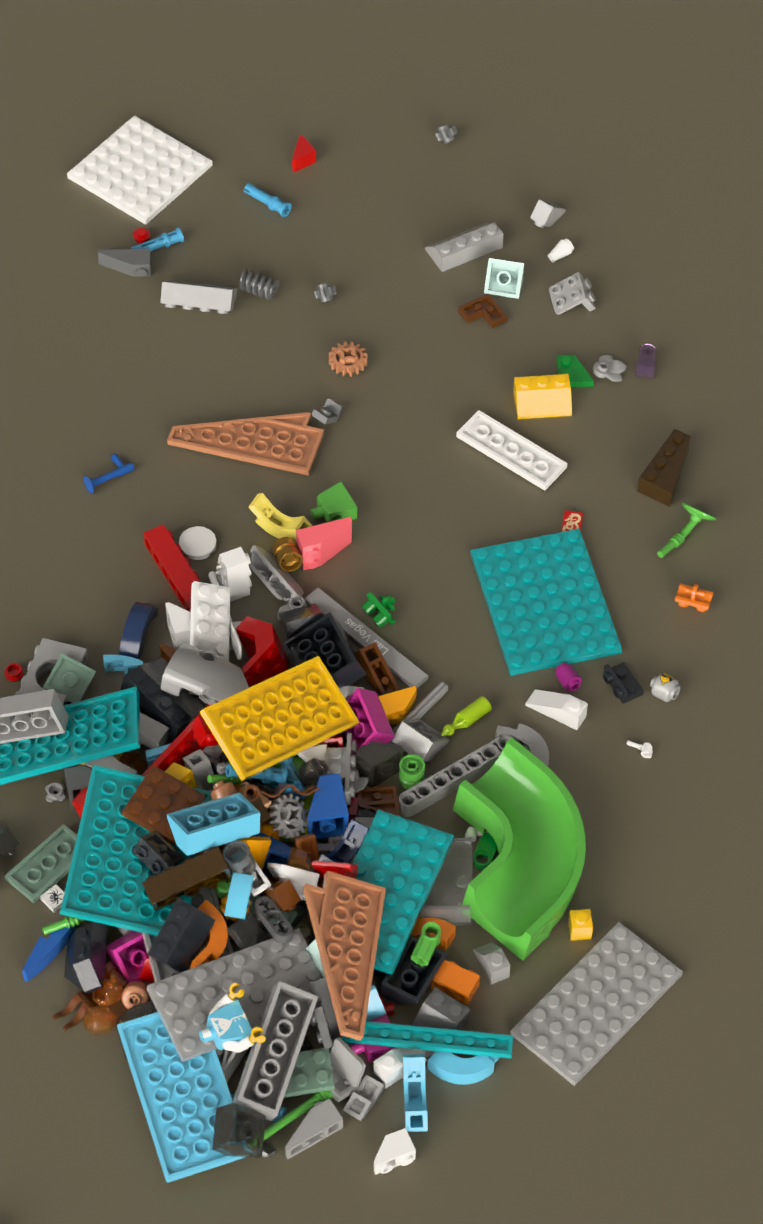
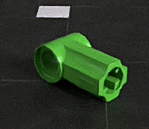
[411,922,441,966]

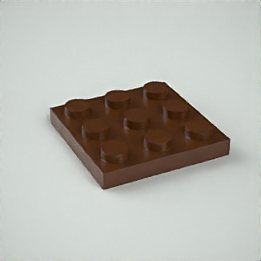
[121,765,206,846]

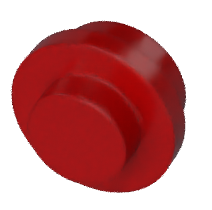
[133,228,150,244]
[4,663,24,682]

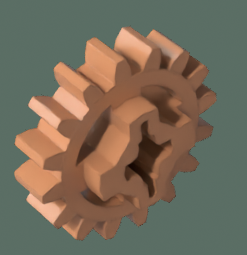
[329,341,367,376]

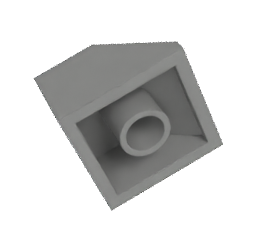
[392,719,450,762]

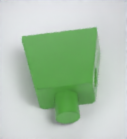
[310,482,357,522]

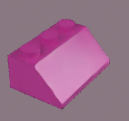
[344,688,394,758]
[106,931,149,983]

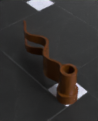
[238,783,320,801]
[52,962,129,1031]

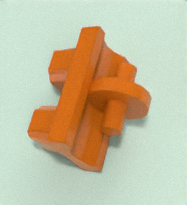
[675,583,713,612]

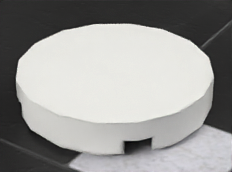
[179,526,217,560]

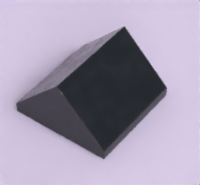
[279,604,323,640]

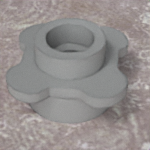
[45,782,66,802]

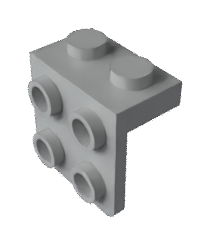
[549,272,596,315]
[330,1038,366,1102]

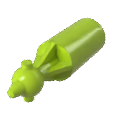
[441,696,492,736]

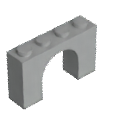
[15,638,88,706]
[84,713,169,774]

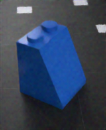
[307,773,349,840]

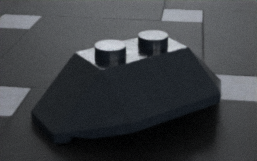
[64,921,108,994]

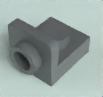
[311,398,343,425]

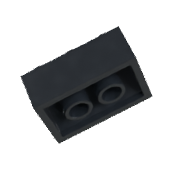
[148,898,216,973]
[381,935,448,1005]

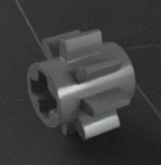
[436,123,458,144]
[314,282,337,303]

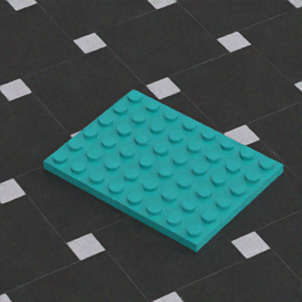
[470,529,622,676]
[60,765,211,936]

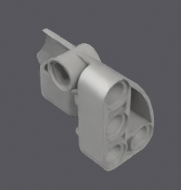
[161,642,249,705]

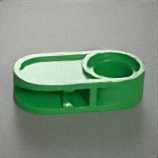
[473,832,498,871]

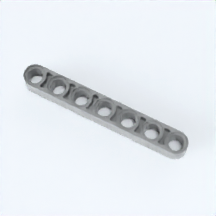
[399,735,514,817]

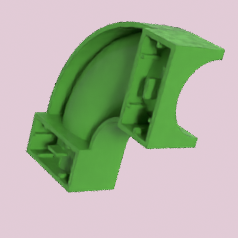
[453,738,586,961]

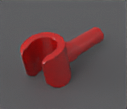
[377,992,394,1016]

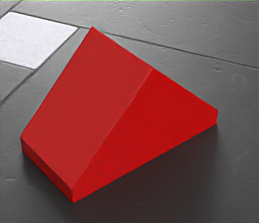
[292,135,316,172]

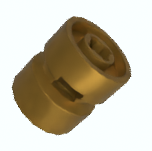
[272,537,303,572]

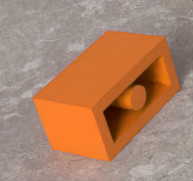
[431,960,480,1005]

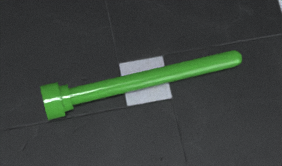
[247,1090,333,1148]

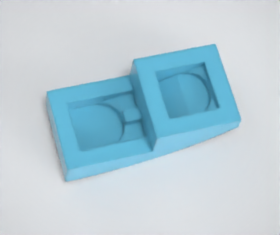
[103,655,143,675]
[224,872,254,919]

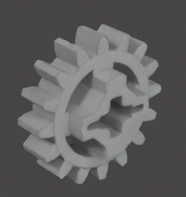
[268,794,308,839]

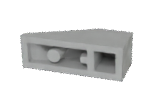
[285,1099,343,1159]

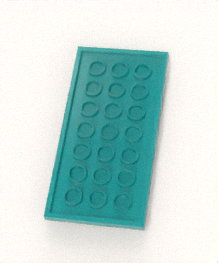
[0,686,140,785]
[352,809,454,975]

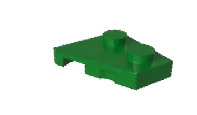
[556,355,594,387]

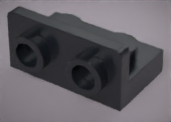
[603,662,644,704]
[132,829,184,875]

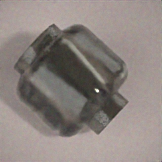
[298,758,328,787]

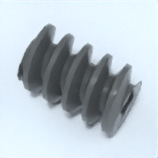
[239,269,279,300]

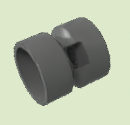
[223,841,256,876]

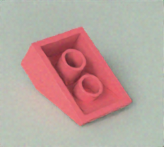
[296,517,352,570]

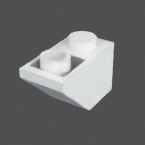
[374,1128,416,1175]

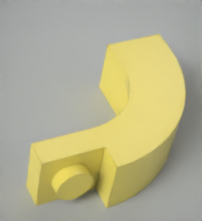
[249,493,312,542]

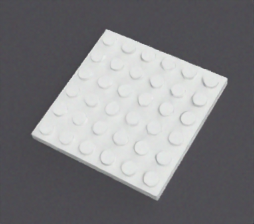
[67,115,212,225]

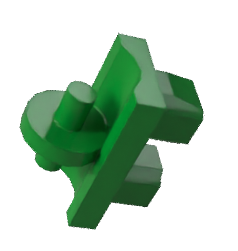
[361,592,396,628]

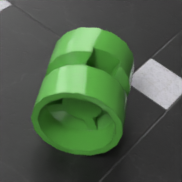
[399,754,425,790]

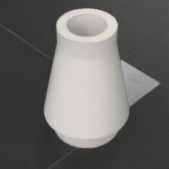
[548,238,574,263]

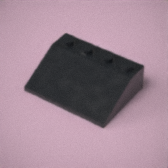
[282,612,367,688]
[120,658,208,741]

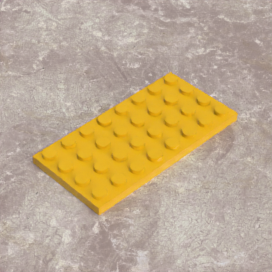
[200,656,360,781]

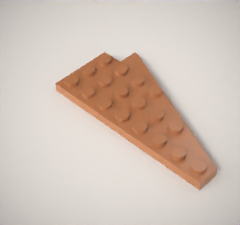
[167,412,324,476]
[303,871,386,1041]

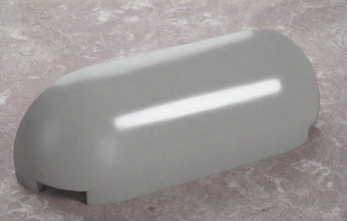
[250,545,304,601]

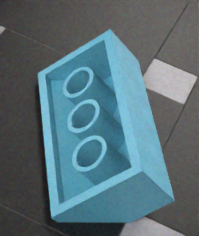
[167,792,260,856]

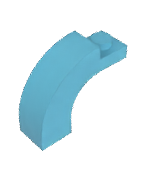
[428,1051,500,1085]
[403,1054,428,1132]

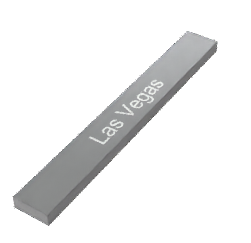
[304,588,428,688]

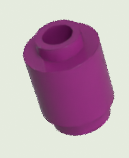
[555,663,582,691]

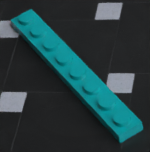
[341,1021,513,1058]

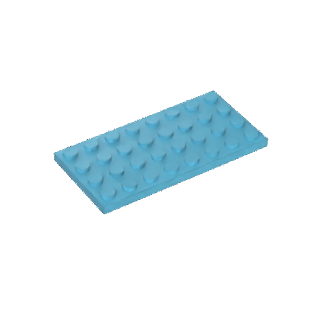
[117,1012,250,1183]

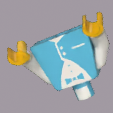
[199,983,265,1053]

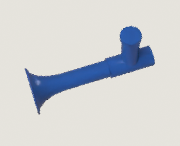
[84,454,135,494]

